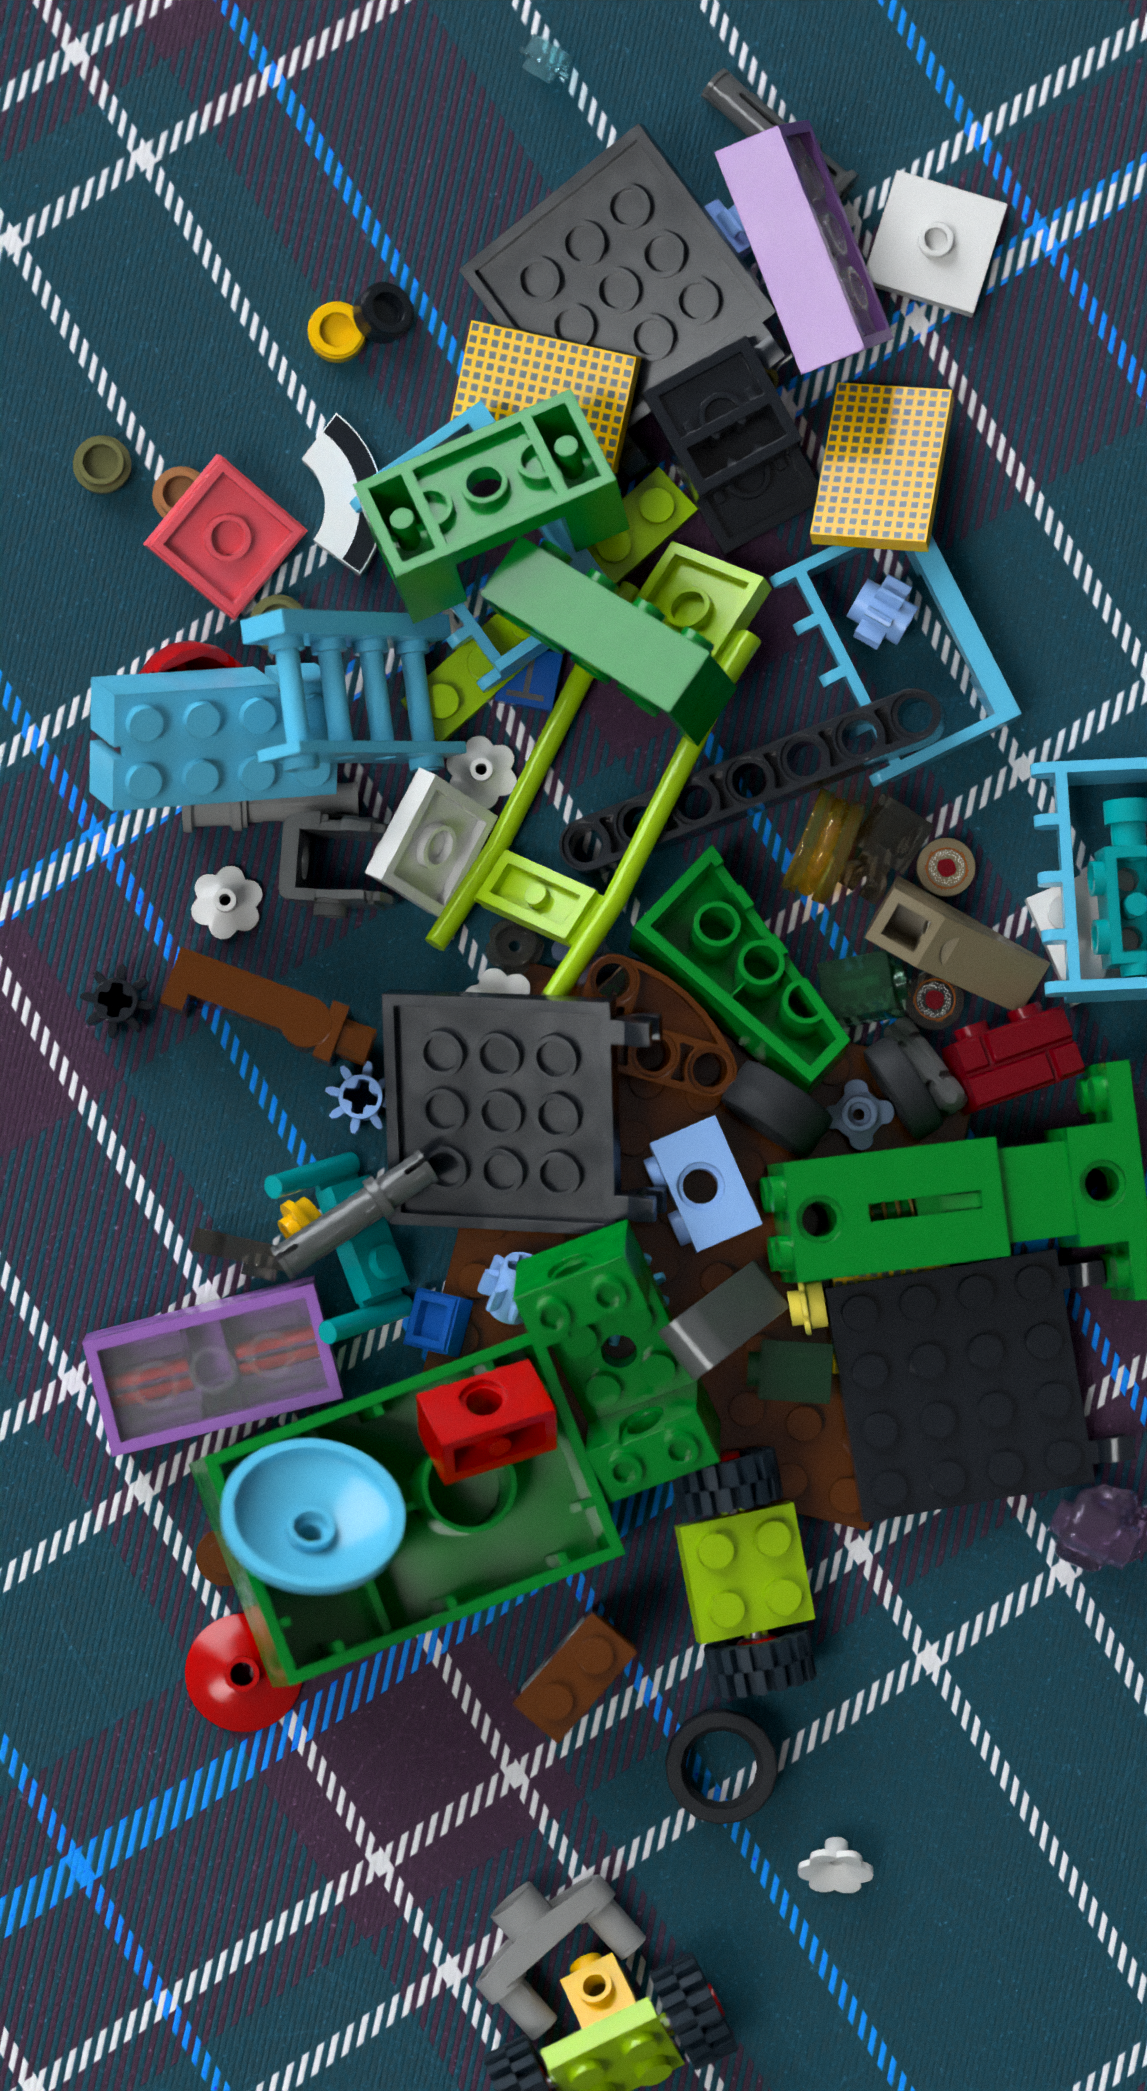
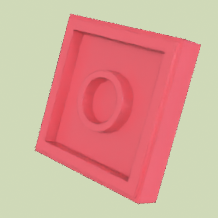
[143,454,308,620]

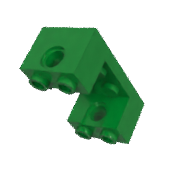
[353,389,630,624]
[513,1219,721,1503]

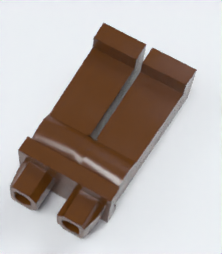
[160,947,378,1068]

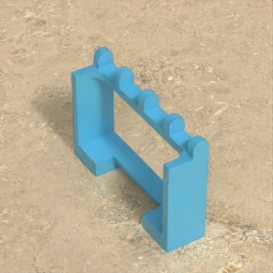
[349,400,617,693]
[769,534,1022,788]
[1030,757,1147,1003]

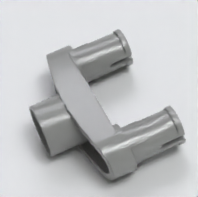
[476,1874,646,2040]

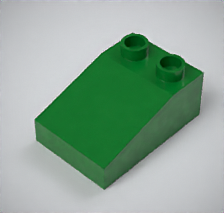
[188,1333,625,1687]

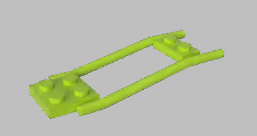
[425,541,772,996]

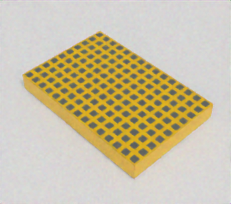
[450,320,642,473]
[810,383,954,552]

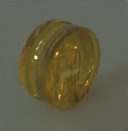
[781,788,866,905]

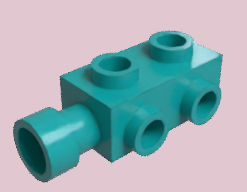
[1087,797,1147,978]

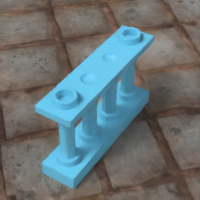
[240,609,467,773]

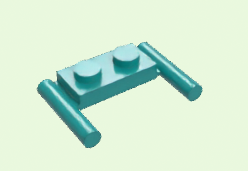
[264,1152,413,1344]

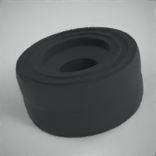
[721,1060,833,1158]

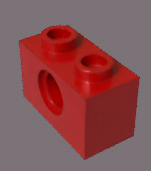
[416,1359,557,1485]

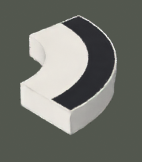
[302,413,378,577]

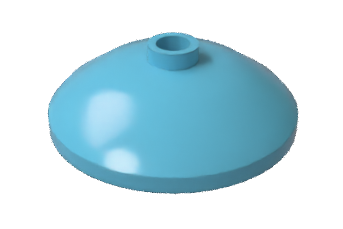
[220,1438,405,1594]

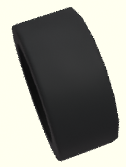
[665,1708,778,1825]

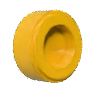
[308,301,366,363]

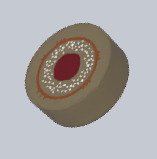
[916,838,975,898]

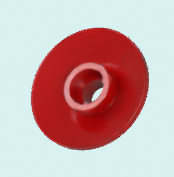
[185,1613,302,1732]

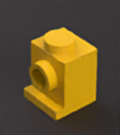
[560,1952,638,2029]

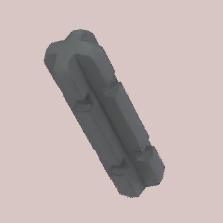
[884,1017,968,1116]

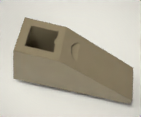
[865,876,1050,1011]

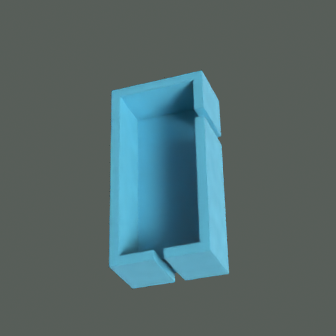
[89,663,337,811]

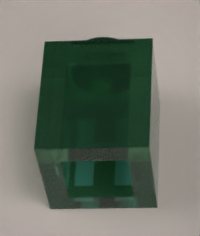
[817,950,911,1029]
[746,1340,834,1404]

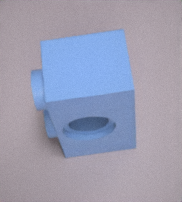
[643,1115,763,1254]

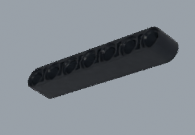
[559,688,947,875]

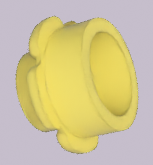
[787,1280,829,1336]

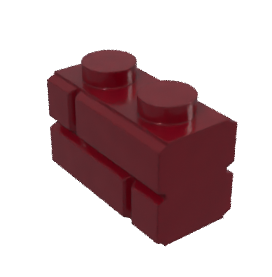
[941,1001,1085,1116]

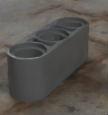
[657,1259,789,1381]

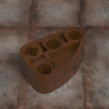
[575,952,737,1097]

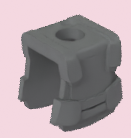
[278,811,396,919]

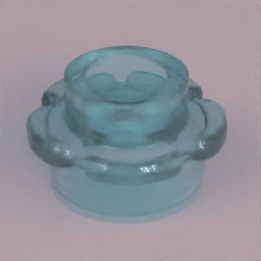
[518,34,574,85]

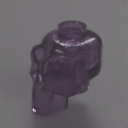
[1048,1484,1147,1573]

